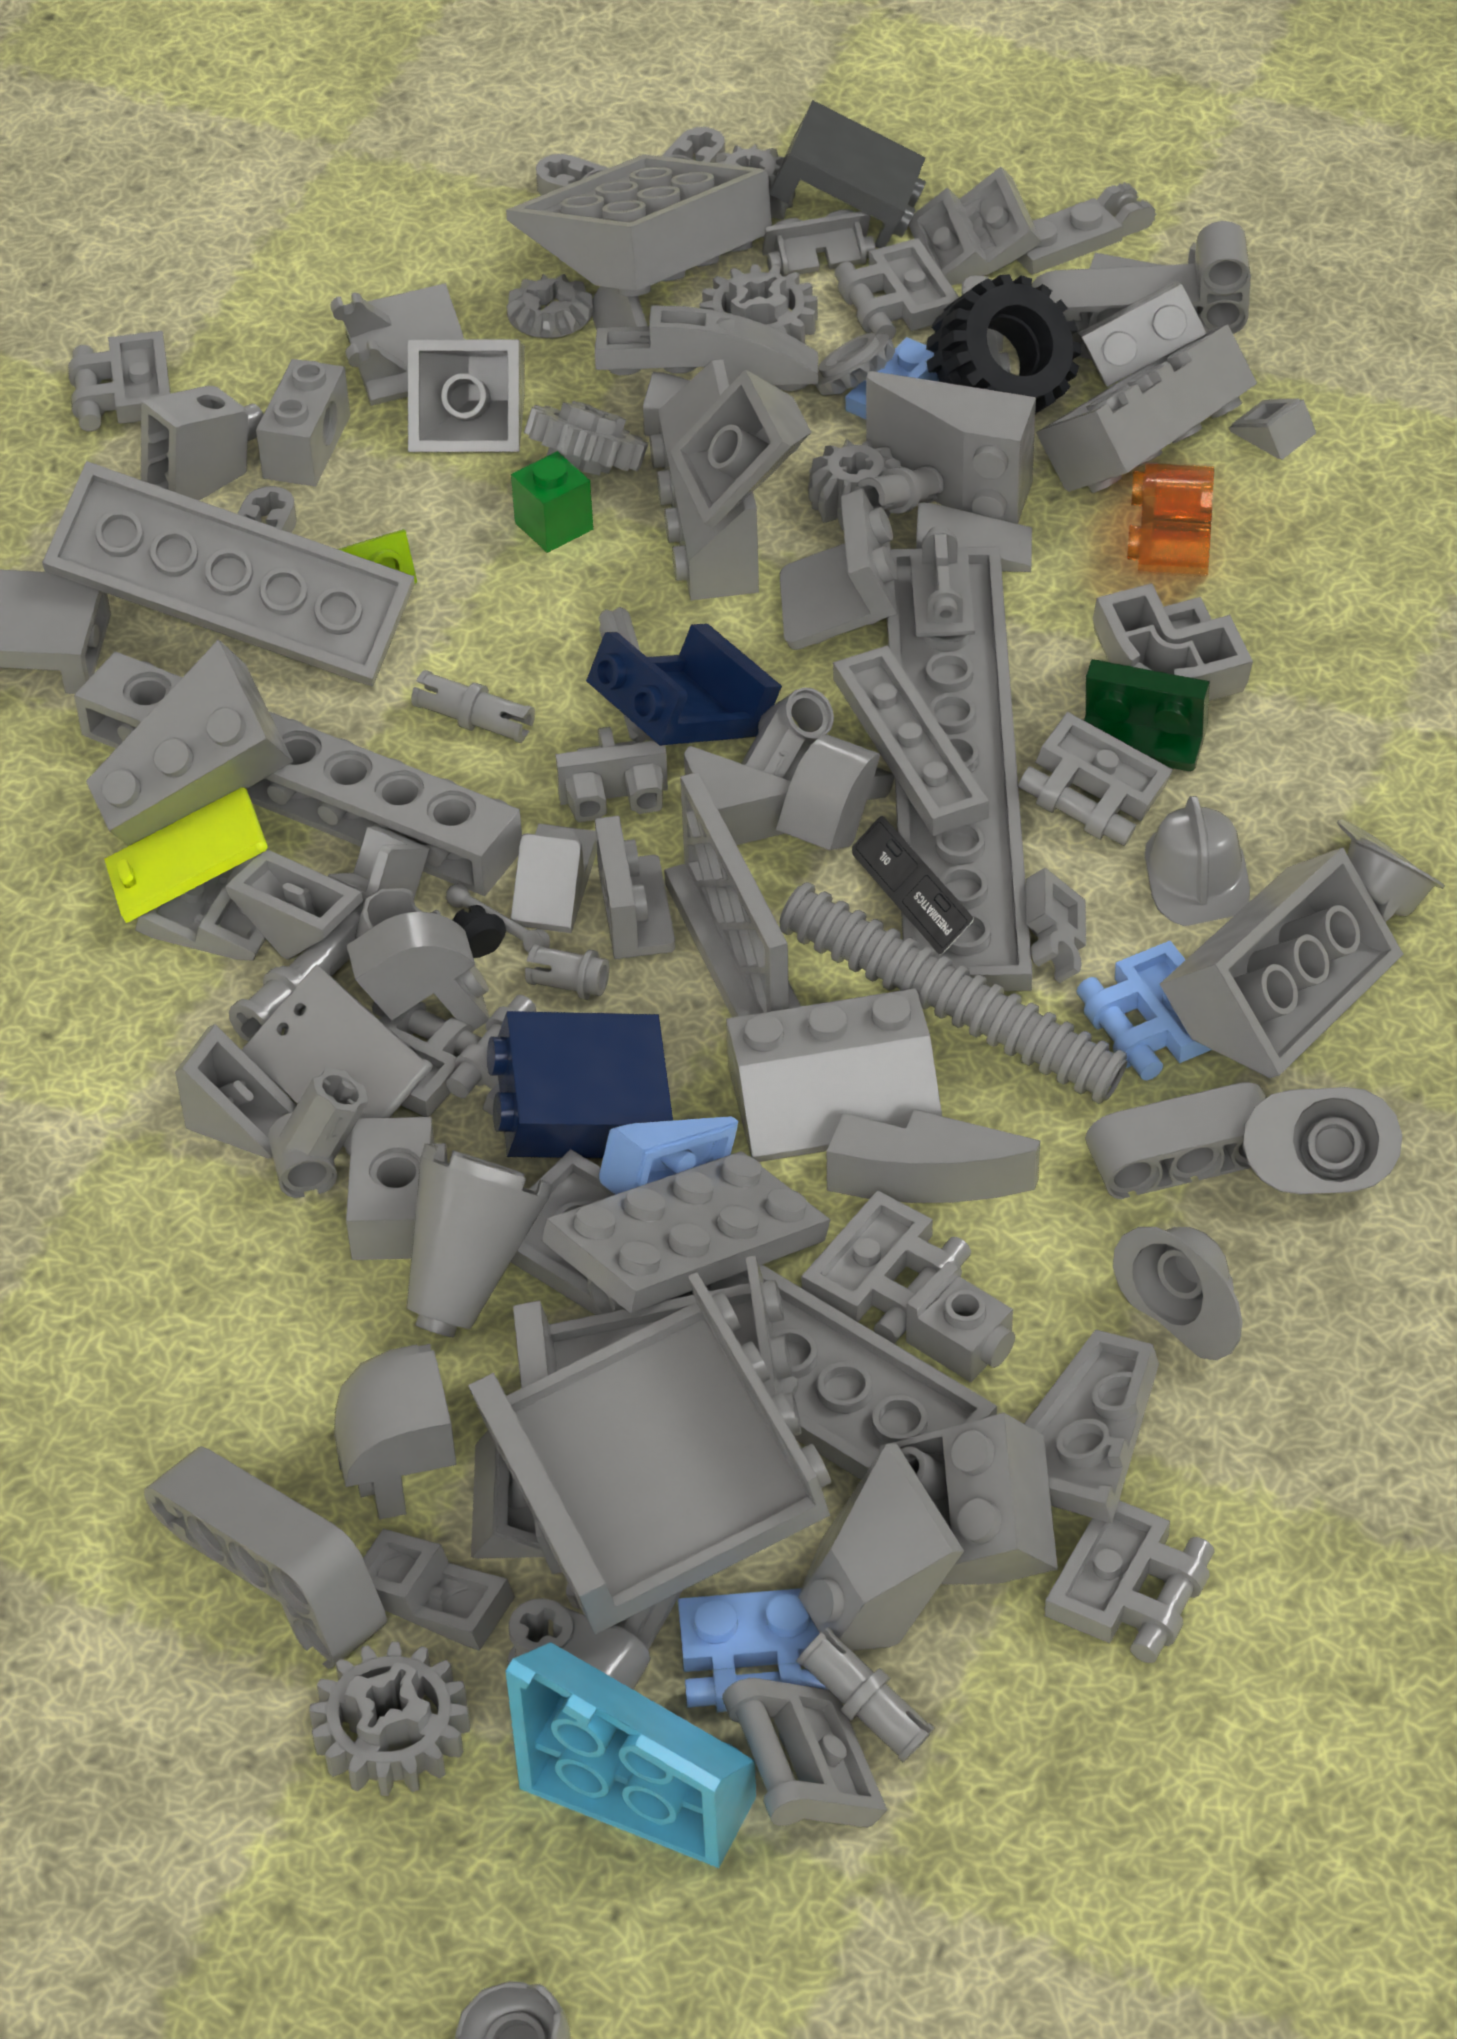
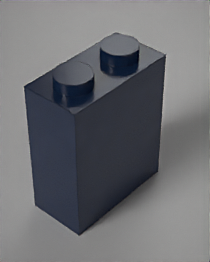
[487,1011,673,1158]

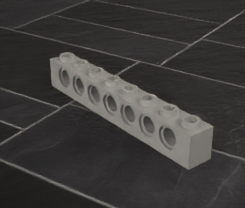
[74,651,522,896]

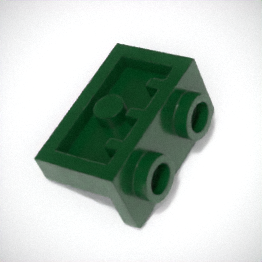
[1084,659,1210,772]

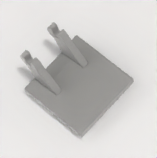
[330,283,464,406]

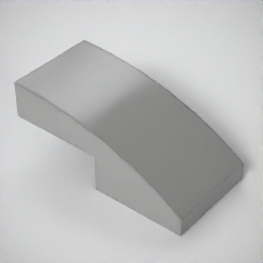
[363,1529,515,1651]

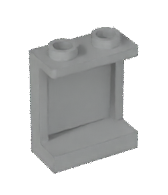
[0,570,111,694]

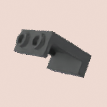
[769,100,926,248]

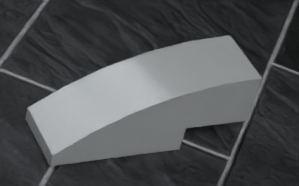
[826,1110,1040,1203]

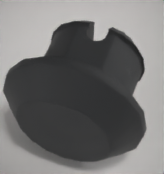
[452,905,506,958]

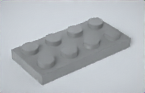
[542,1151,831,1314]

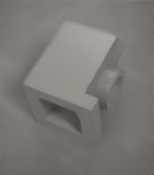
[906,1261,1015,1382]

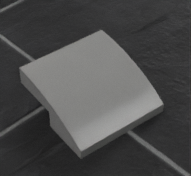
[909,167,1042,285]
[135,855,266,961]

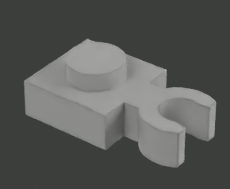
[1026,868,1086,983]

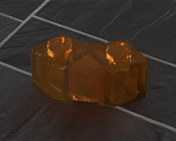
[1127,462,1214,577]

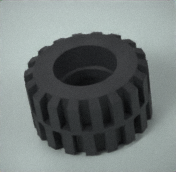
[926,274,1081,414]

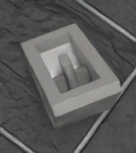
[684,746,791,845]
[226,849,363,960]
[175,1024,297,1159]

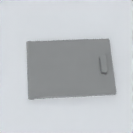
[242,964,433,1155]

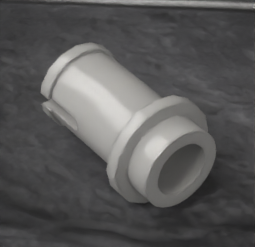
[525,944,610,1000]

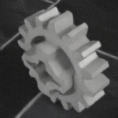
[700,264,818,344]
[524,401,648,475]
[309,1642,470,1796]

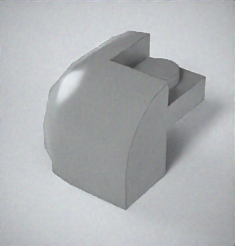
[1093,583,1253,701]
[334,1344,456,1520]

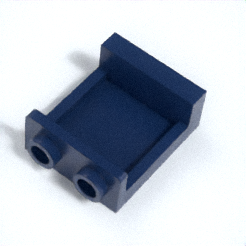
[586,623,782,746]

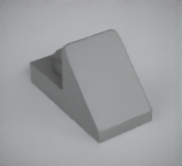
[511,824,597,933]

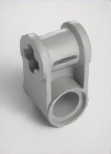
[508,1598,651,1690]

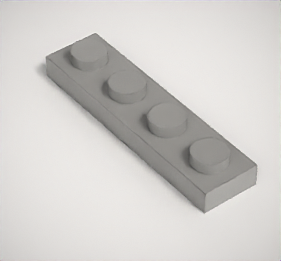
[833,645,989,836]

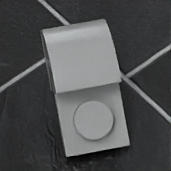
[776,734,895,850]
[346,912,490,1031]

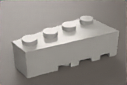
[1036,324,1257,493]

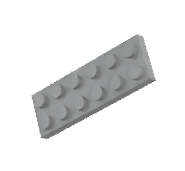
[42,461,415,686]

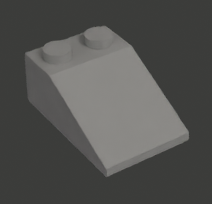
[866,371,1036,524]

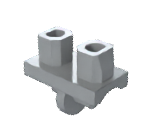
[555,727,668,822]

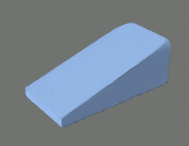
[599,1116,738,1195]

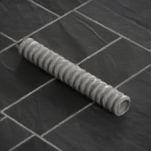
[779,882,1127,1104]

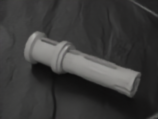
[229,903,364,1042]

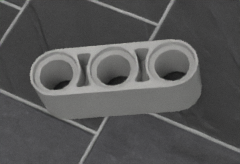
[1085,1082,1267,1199]

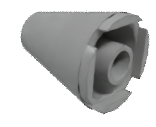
[407,1143,553,1338]

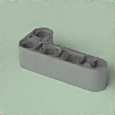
[1032,221,1251,343]
[144,1446,387,1669]

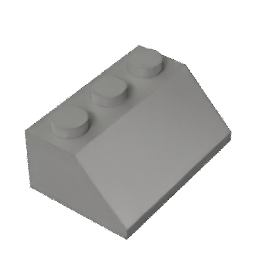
[726,988,942,1162]

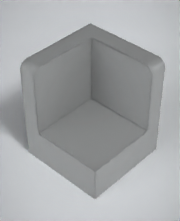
[328,826,430,904]

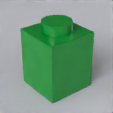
[511,451,594,553]

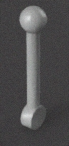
[446,884,550,953]

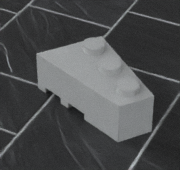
[86,639,293,845]

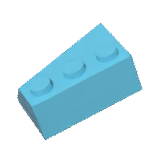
[505,1642,756,1868]

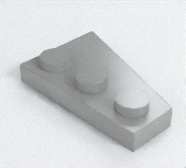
[1024,1329,1159,1523]

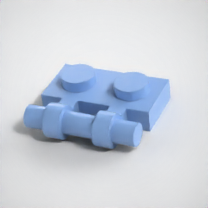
[1076,941,1212,1080]
[678,1588,828,1713]

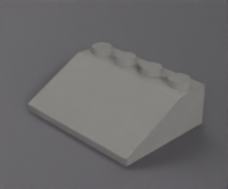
[506,154,772,296]

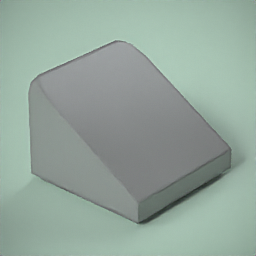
[1229,399,1316,460]

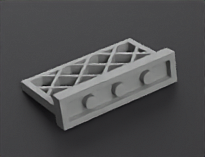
[664,772,801,1017]

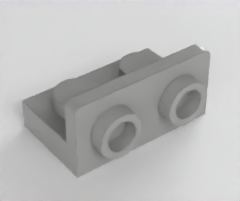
[595,816,675,959]

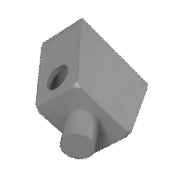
[141,385,264,501]

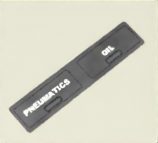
[852,816,974,955]

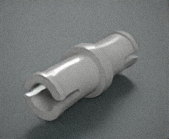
[853,465,944,514]
[411,670,535,743]
[796,1627,935,1763]

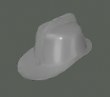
[1145,796,1250,926]
[1337,819,1445,922]
[1243,1087,1402,1195]
[1113,1227,1243,1360]

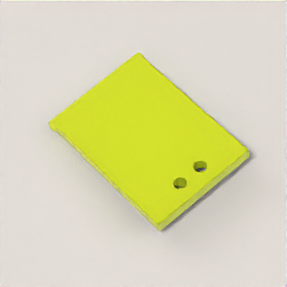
[104,787,268,923]

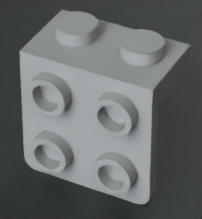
[780,489,897,650]

